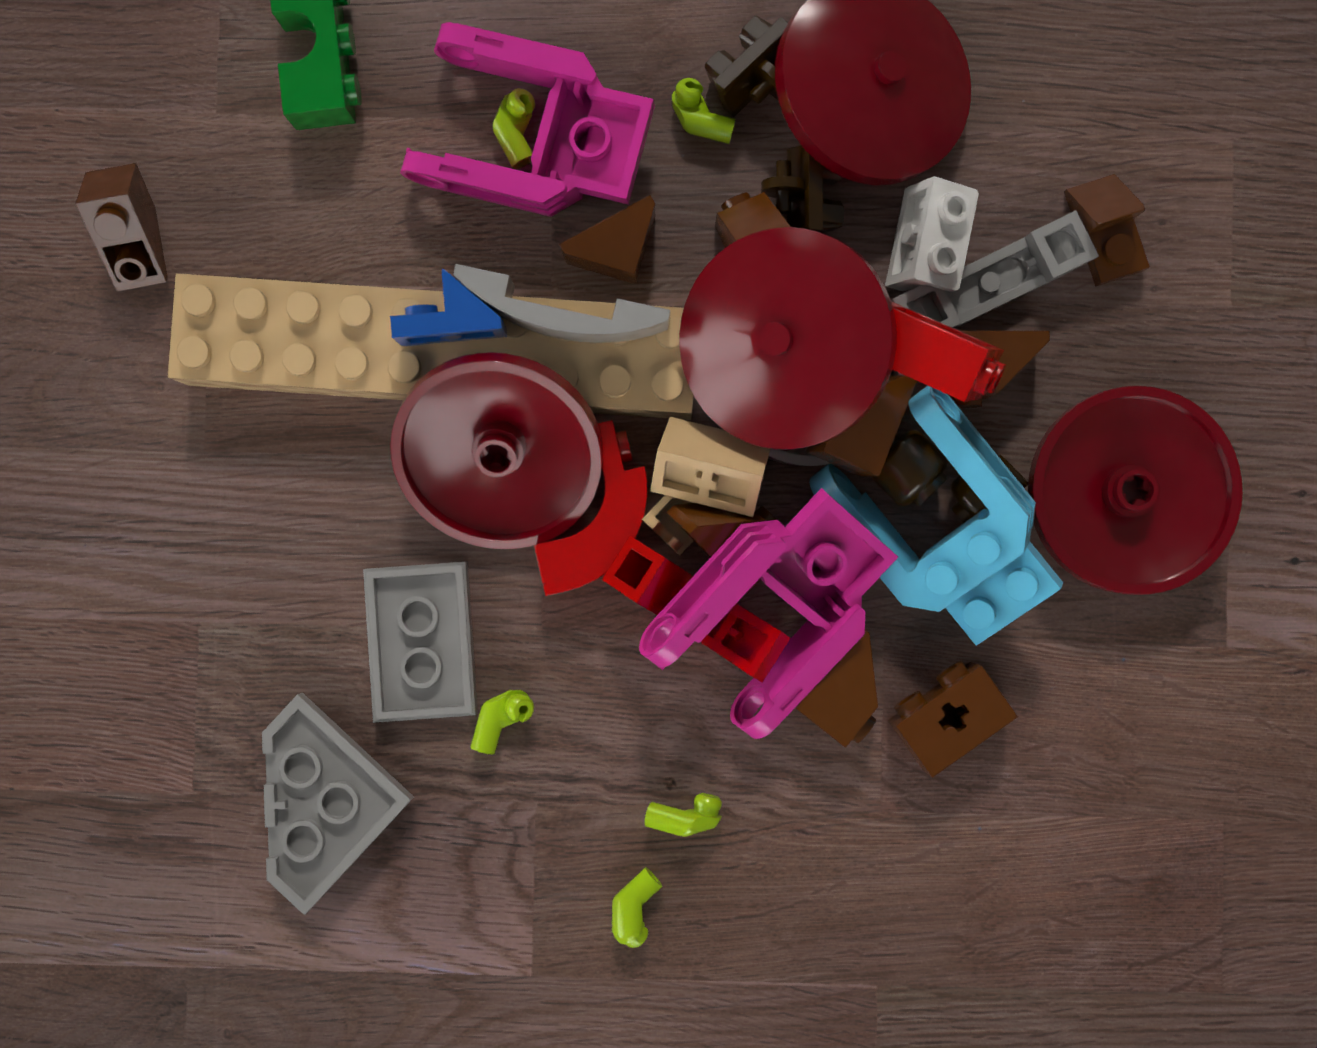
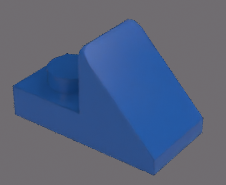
[390,269,507,346]

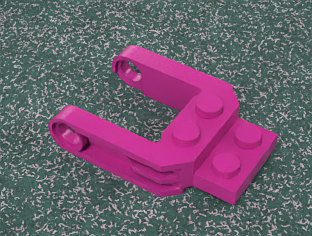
[400,22,655,217]
[639,488,898,739]

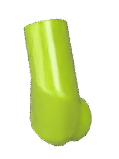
[645,793,722,837]

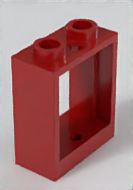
[891,301,1006,402]

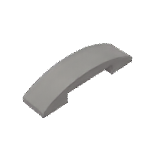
[891,210,1099,329]
[453,264,670,343]

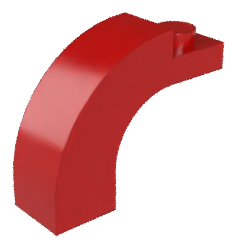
[534,420,648,596]
[602,536,791,683]

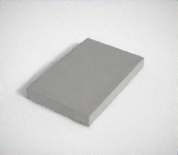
[363,562,478,723]

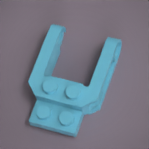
[810,386,1064,646]

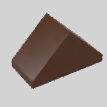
[559,195,656,284]

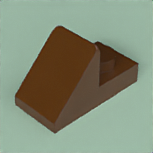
[1064,174,1150,287]

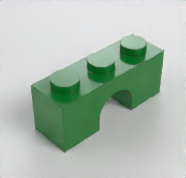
[270,0,362,130]

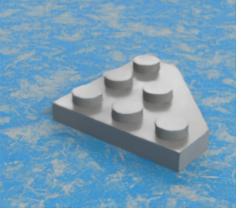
[262,693,414,915]

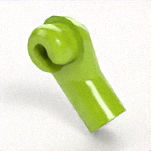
[672,78,736,144]
[492,88,535,170]
[470,690,534,755]
[612,867,663,948]

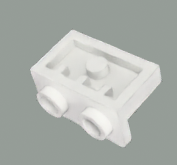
[885,176,979,292]

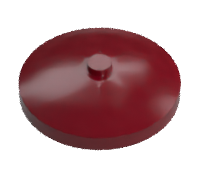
[775,0,971,185]
[679,227,897,449]
[390,352,603,549]
[1028,386,1243,595]

